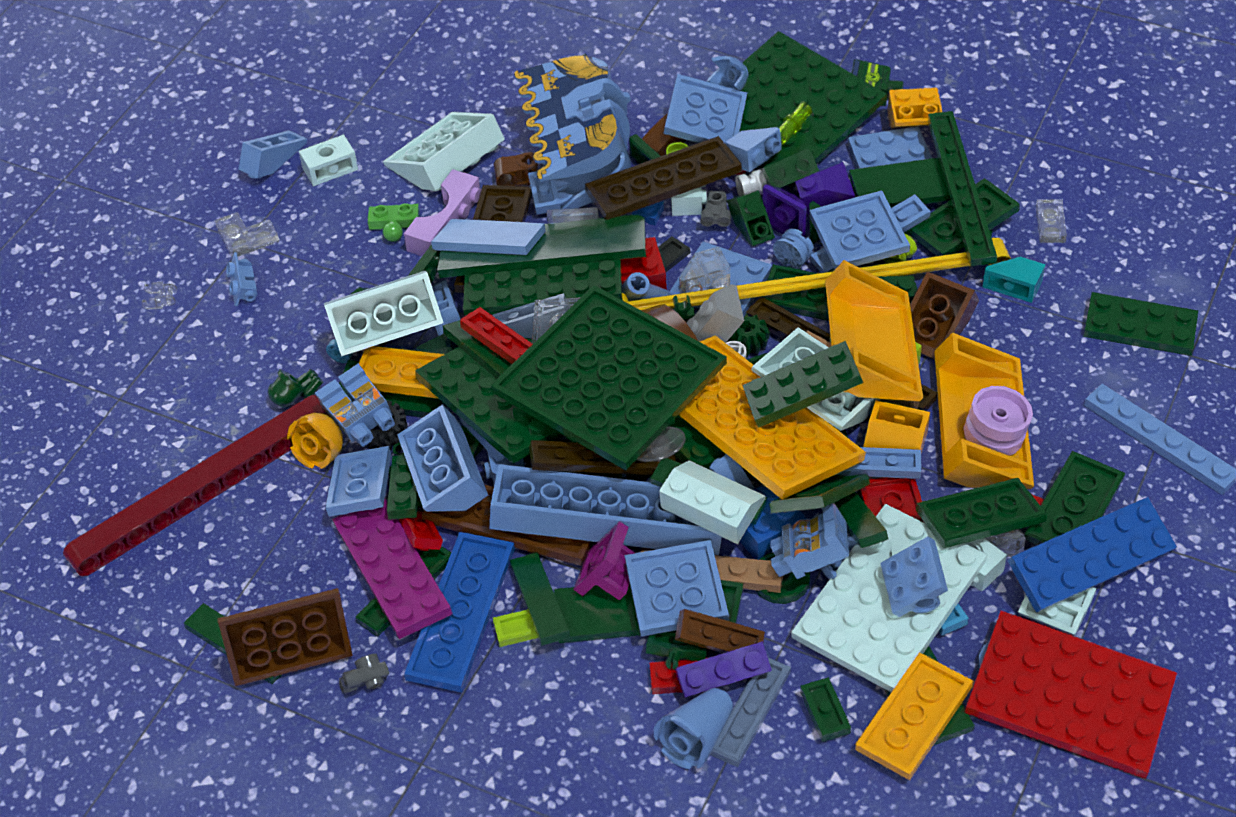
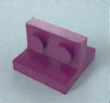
[574,521,634,600]

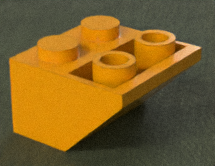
[887,88,942,128]
[863,400,930,454]

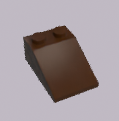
[910,271,979,360]

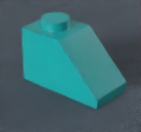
[983,257,1045,303]

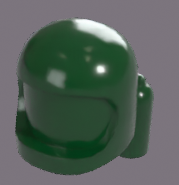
[267,369,324,407]

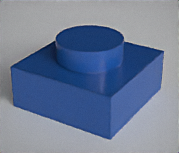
[632,201,664,226]

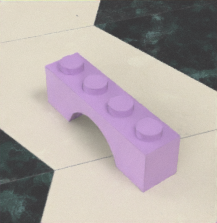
[404,169,481,256]

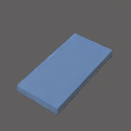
[431,219,546,255]

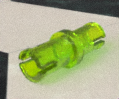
[779,102,812,145]

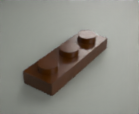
[675,609,765,653]

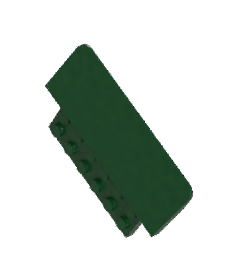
[437,215,646,316]
[415,320,578,464]

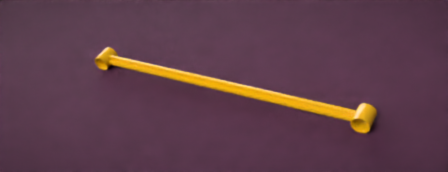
[622,238,1011,310]

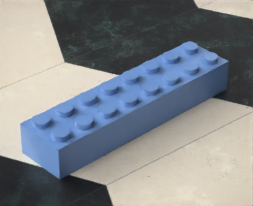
[489,464,722,556]

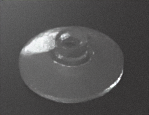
[636,427,685,462]

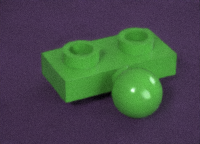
[368,203,419,242]

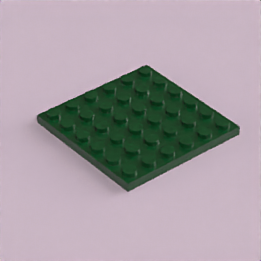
[739,31,887,187]
[491,285,727,470]

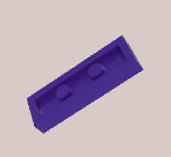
[675,641,772,698]

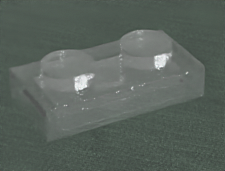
[1036,199,1067,243]

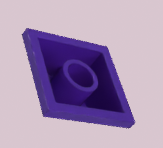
[795,162,856,215]
[763,184,807,238]

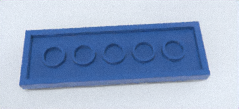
[1007,497,1177,613]
[404,532,515,693]

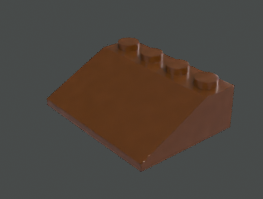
[217,588,353,686]

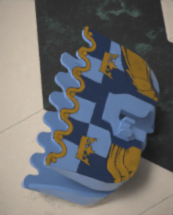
[514,56,632,218]

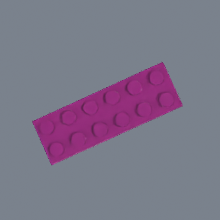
[332,499,452,639]

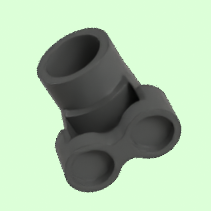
[700,191,731,227]
[339,654,389,694]

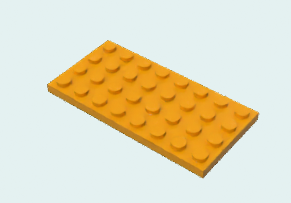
[679,335,866,499]

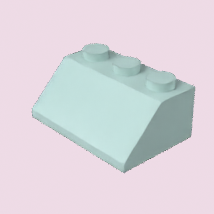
[659,461,765,544]

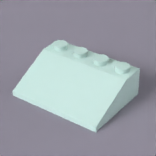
[383,112,505,191]
[751,327,881,431]

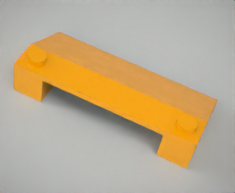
[825,260,923,401]
[934,332,1034,489]

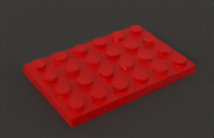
[964,611,1177,779]

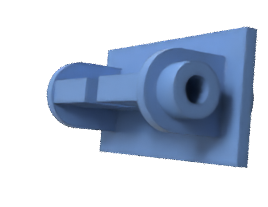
[226,252,257,306]

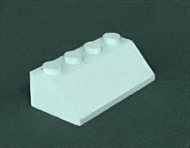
[324,271,443,356]

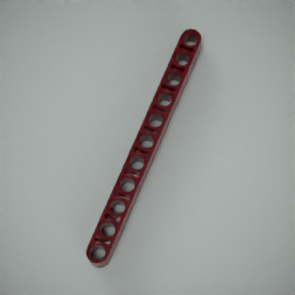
[63,395,331,576]

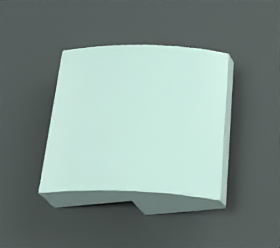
[1018,587,1096,636]

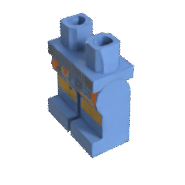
[315,363,395,446]
[771,503,849,579]

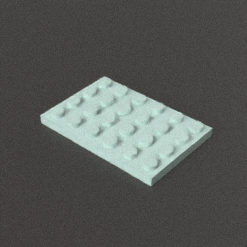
[791,504,987,692]

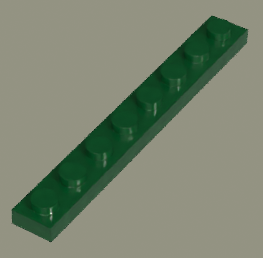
[928,111,997,266]

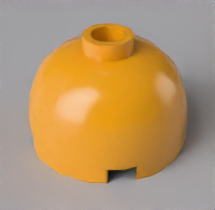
[287,413,343,469]

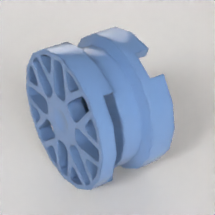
[773,229,814,269]

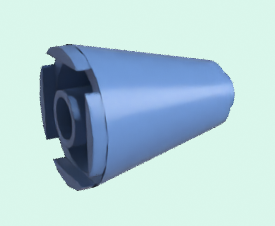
[654,688,733,769]

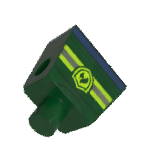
[852,59,904,106]

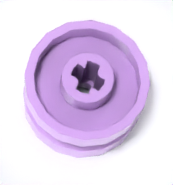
[963,386,1033,456]

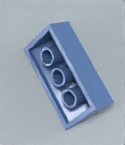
[398,404,488,511]

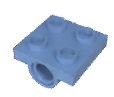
[880,536,948,617]

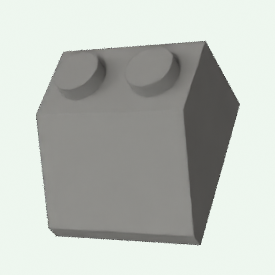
[687,284,744,343]

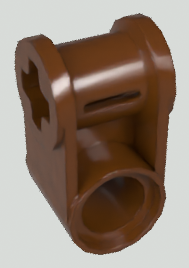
[493,152,539,186]

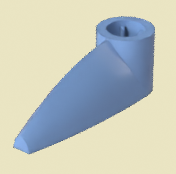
[622,272,675,301]

